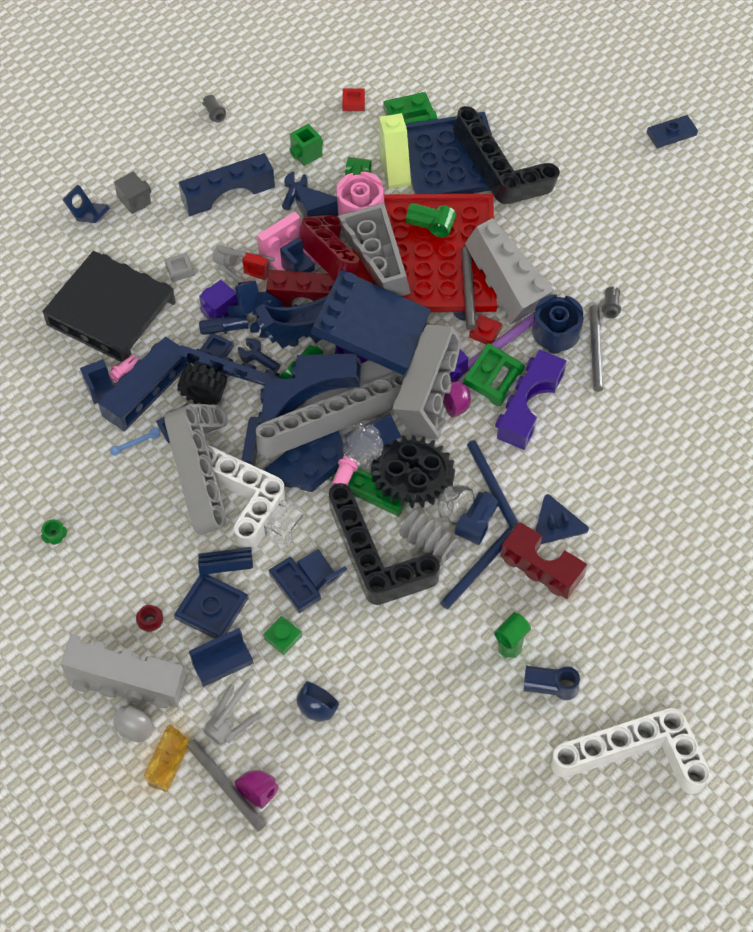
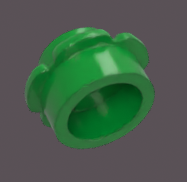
[41,519,67,545]

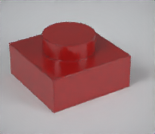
[342,88,365,111]
[242,252,269,281]
[469,314,502,345]

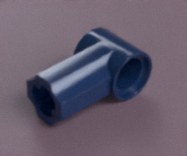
[454,491,499,545]
[523,666,580,700]

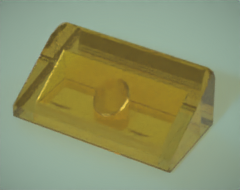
[144,724,190,792]

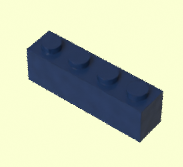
[98,336,190,432]

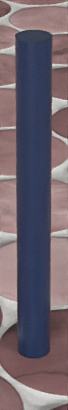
[467,440,519,530]
[440,529,512,610]

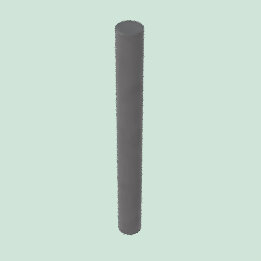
[461,247,476,330]
[589,305,603,392]
[186,739,266,832]

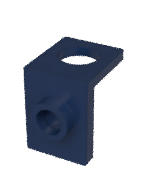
[62,185,110,223]
[297,549,347,591]

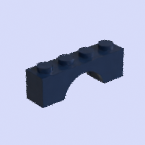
[178,153,275,217]

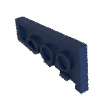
[178,345,281,386]

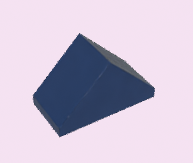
[295,184,339,218]

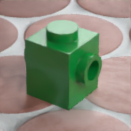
[289,123,323,166]

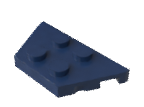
[263,431,348,492]

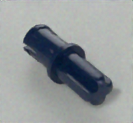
[199,315,248,335]

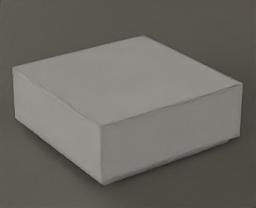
[164,253,195,282]

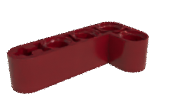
[299,215,359,280]

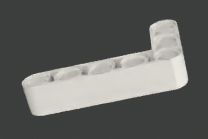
[171,445,286,549]
[551,708,710,795]

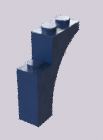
[255,295,328,349]
[258,354,362,425]

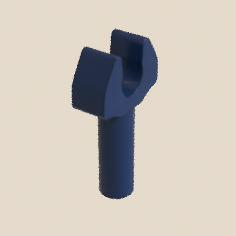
[282,172,308,210]
[238,338,281,372]

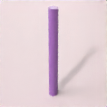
[468,313,534,372]

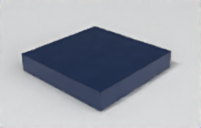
[174,574,249,639]

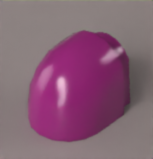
[443,381,471,417]
[235,770,278,809]

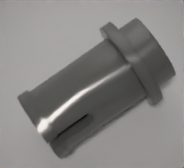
[202,95,226,123]
[602,287,621,318]

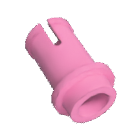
[109,354,139,384]
[331,456,358,486]

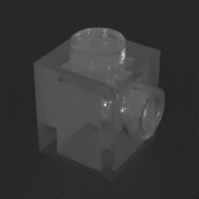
[342,422,384,469]

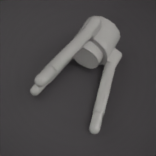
[212,245,275,282]
[203,679,261,745]

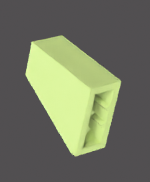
[379,113,411,189]

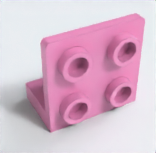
[257,211,317,271]

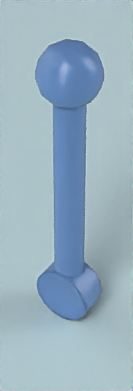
[110,428,160,456]

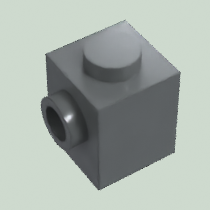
[114,171,151,214]

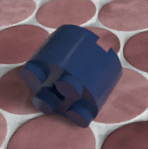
[532,294,584,354]

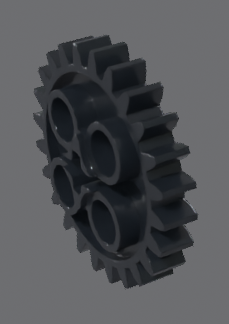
[371,435,455,508]

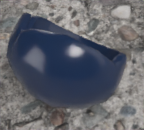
[296,681,339,722]

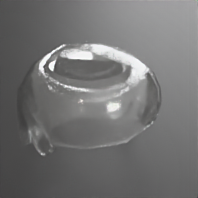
[437,485,475,525]

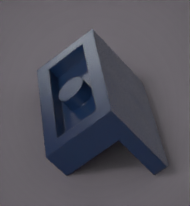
[189,628,254,687]

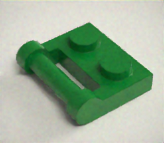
[383,92,437,124]
[463,343,525,406]

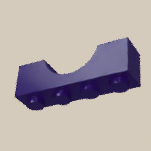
[495,349,567,450]

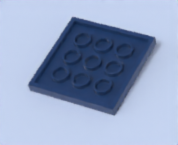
[405,112,492,194]
[310,269,431,375]

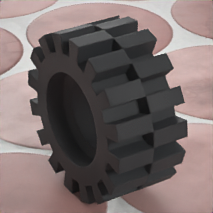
[177,364,226,405]

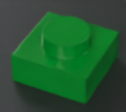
[263,616,302,655]

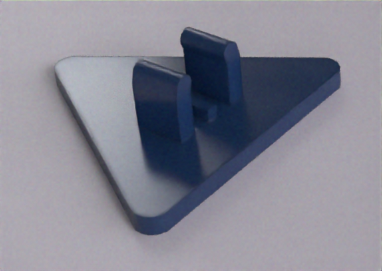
[536,494,589,544]

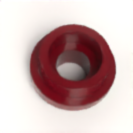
[136,605,164,632]

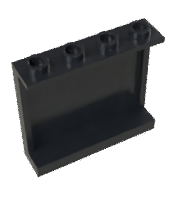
[42,250,176,362]

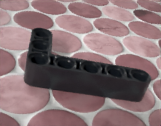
[453,106,560,204]
[329,483,440,605]

